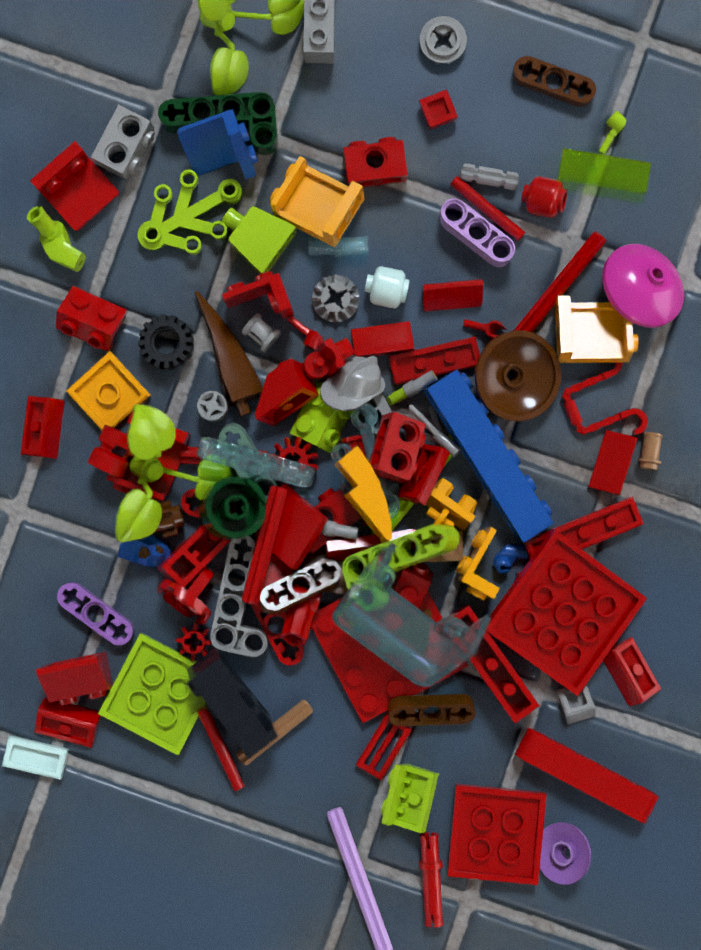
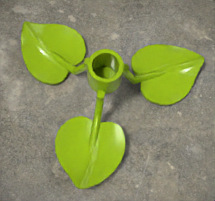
[197,0,304,96]
[115,404,238,542]

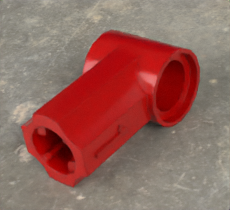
[281,583,322,646]

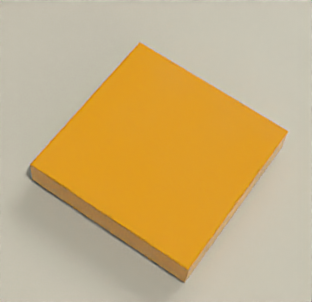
[66,351,151,430]

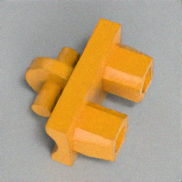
[425,478,477,531]

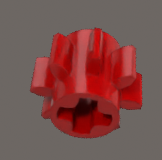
[175,622,212,661]

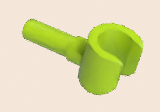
[598,111,626,154]

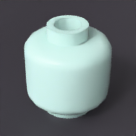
[365,266,410,309]

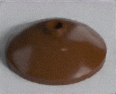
[475,330,561,421]

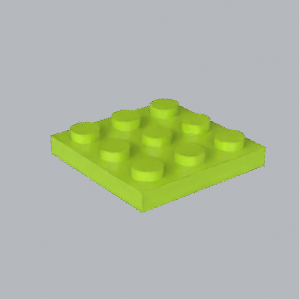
[98,632,206,755]

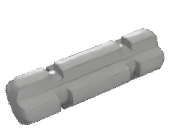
[460,163,519,190]

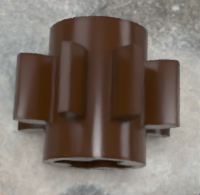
[155,500,185,538]

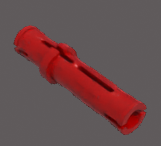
[419,832,444,928]

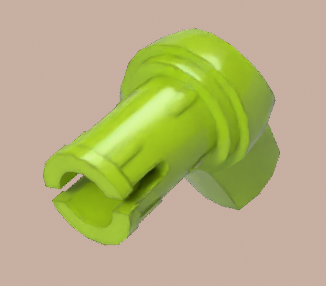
[27,206,86,272]

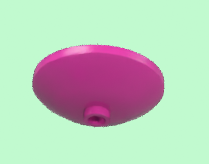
[602,244,684,328]

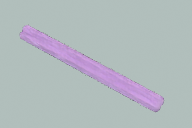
[327,807,393,950]

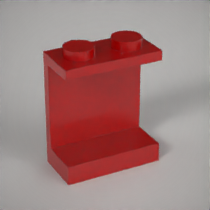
[106,412,191,502]

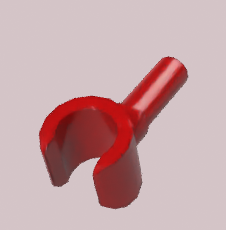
[288,316,323,350]
[463,319,507,339]

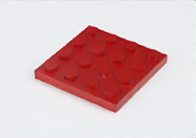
[483,529,647,696]
[311,569,468,723]

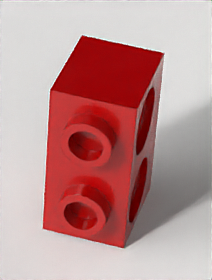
[369,412,426,484]

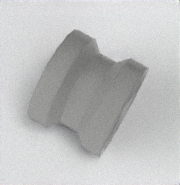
[197,391,229,422]

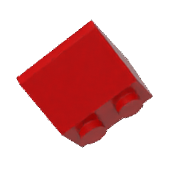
[36,651,113,705]

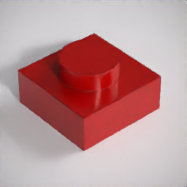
[419,89,458,130]

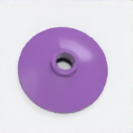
[540,822,591,885]

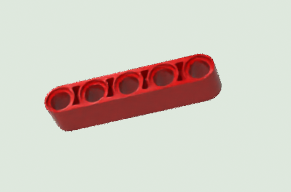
[515,727,659,824]

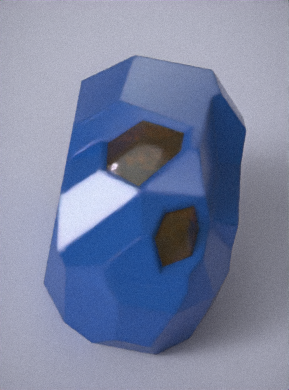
[117,535,171,567]

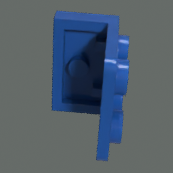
[177,109,258,180]

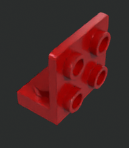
[30,141,120,231]
[221,271,294,320]

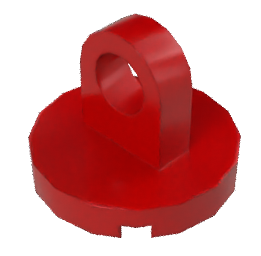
[157,566,214,624]

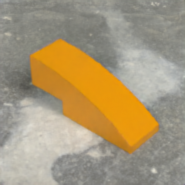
[334,446,393,543]

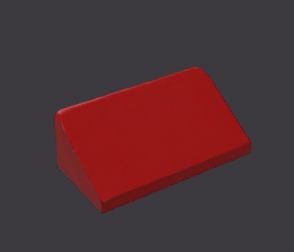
[422,279,484,312]
[351,321,415,358]
[20,396,64,459]
[588,430,637,495]
[603,637,661,706]
[34,697,101,748]

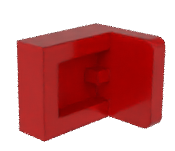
[389,563,434,613]

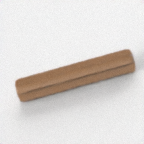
[236,699,313,765]

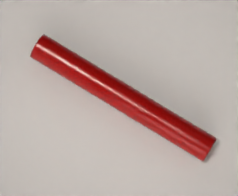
[450,176,525,241]
[197,706,245,791]

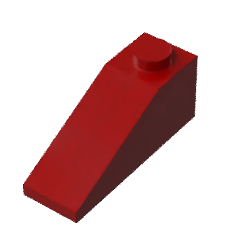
[157,508,235,588]

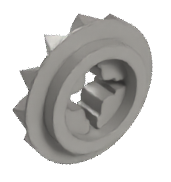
[420,16,467,64]
[312,274,359,322]

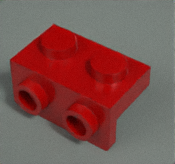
[56,286,127,352]

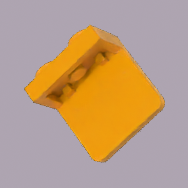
[456,527,500,601]

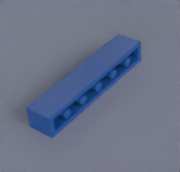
[423,369,554,543]

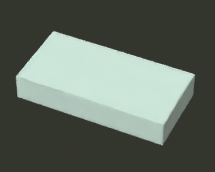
[2,735,69,780]

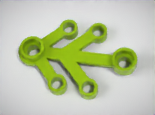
[138,169,243,255]

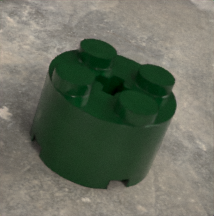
[199,477,266,540]

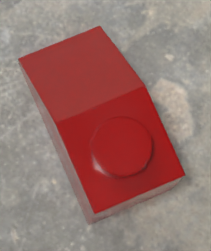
[255,358,319,426]

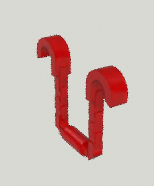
[561,362,648,436]

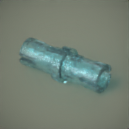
[308,236,368,258]

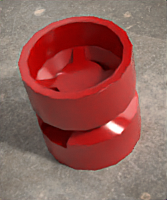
[87,424,134,479]

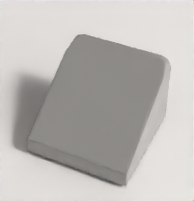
[557,684,596,724]

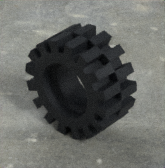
[138,314,194,371]

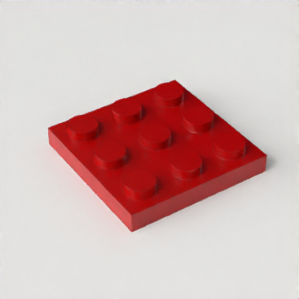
[447,783,547,885]

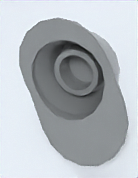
[320,356,386,411]

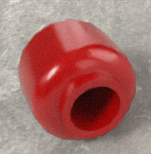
[521,176,568,218]

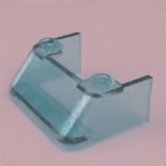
[332,543,491,687]

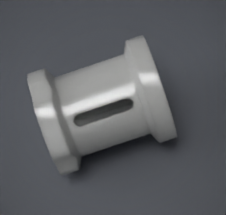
[241,313,281,352]

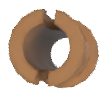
[637,432,663,471]

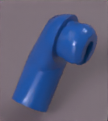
[493,544,529,574]

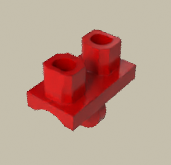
[303,338,355,381]

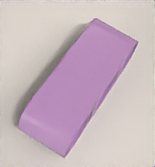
[439,198,515,267]

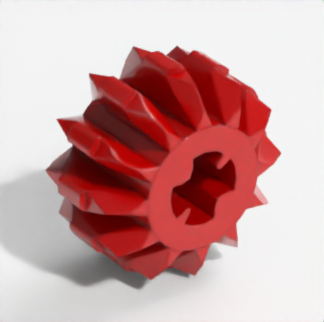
[268,437,318,487]

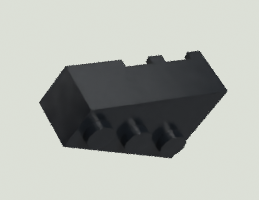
[187,648,278,759]

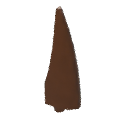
[194,291,263,417]

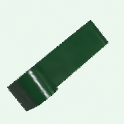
[158,92,279,156]

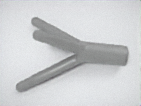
[401,405,462,457]

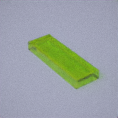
[557,148,651,194]

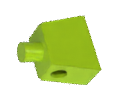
[222,206,297,274]

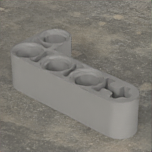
[210,535,269,657]

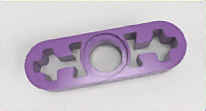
[57,582,135,645]

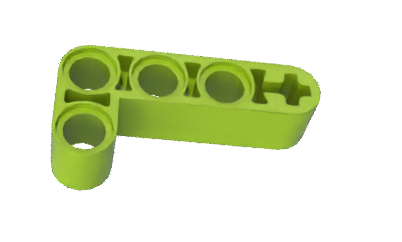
[342,525,460,612]

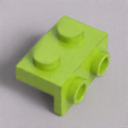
[290,380,354,453]
[381,763,439,833]

